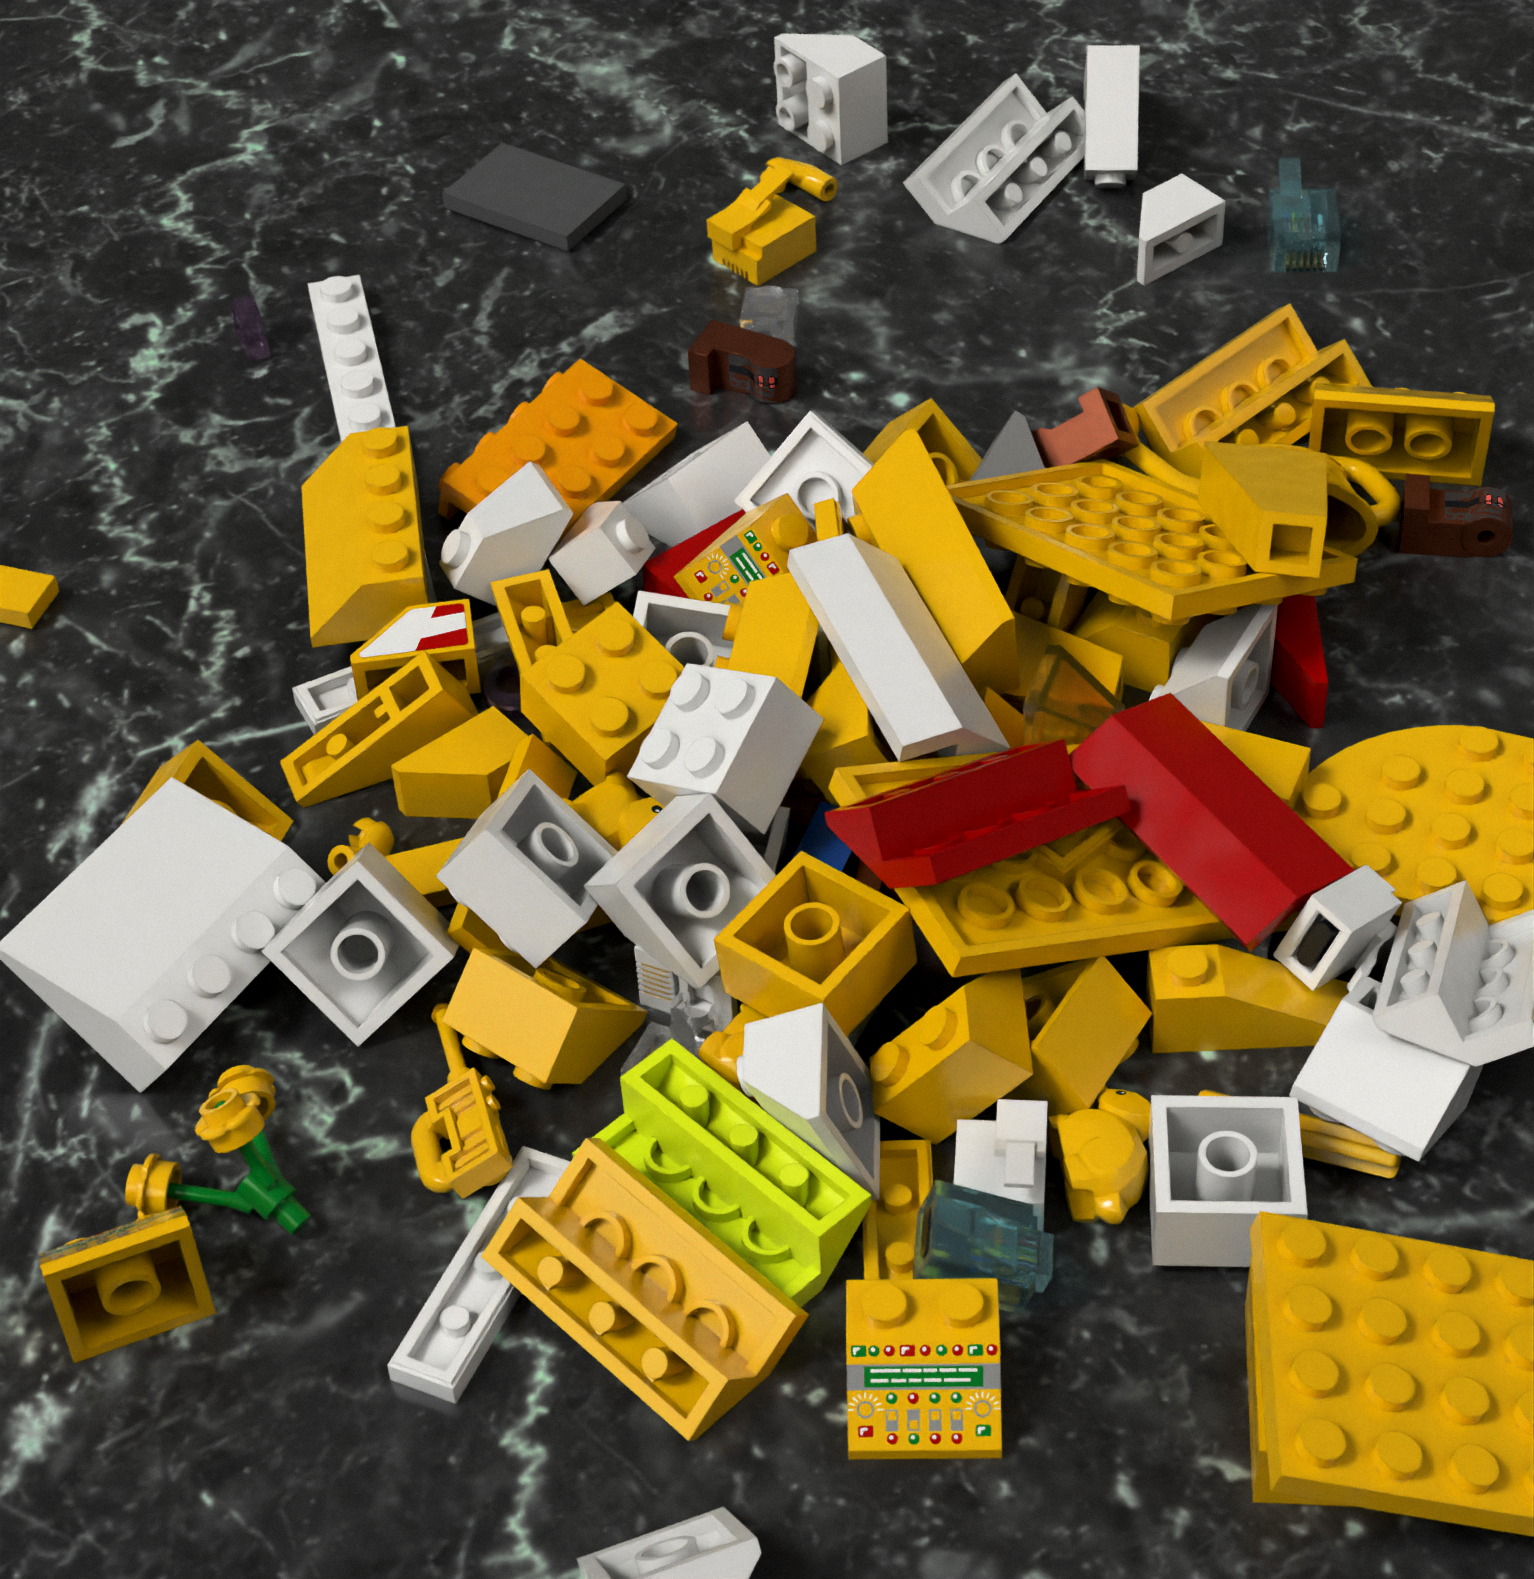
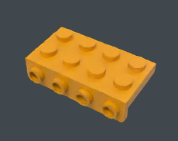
[437,358,678,556]

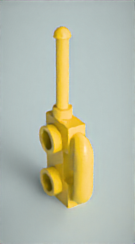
[411,1003,513,1199]

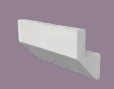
[903,74,1085,244]
[787,533,1010,762]
[1372,880,1534,1067]

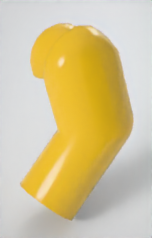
[760,157,838,202]
[327,818,394,875]

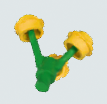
[125,1065,312,1236]

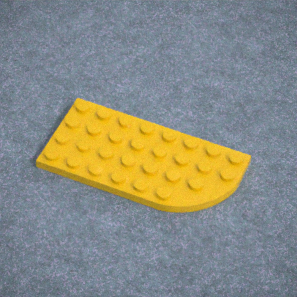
[1293,725,1534,925]

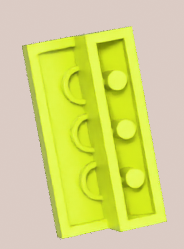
[572,1038,872,1307]

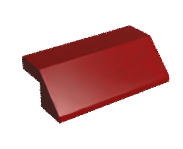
[1069,693,1355,952]
[824,739,1131,889]

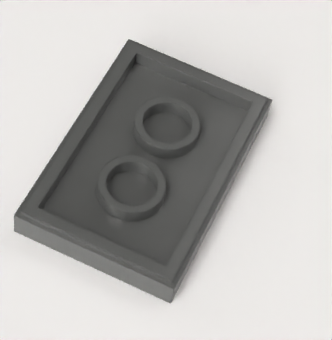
[442,142,627,251]

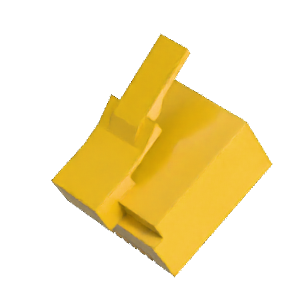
[707,164,817,286]

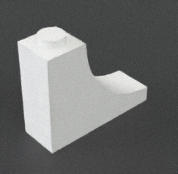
[1084,45,1140,188]

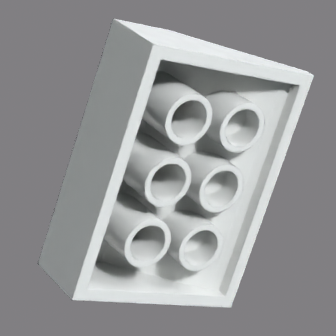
[0,777,326,1093]

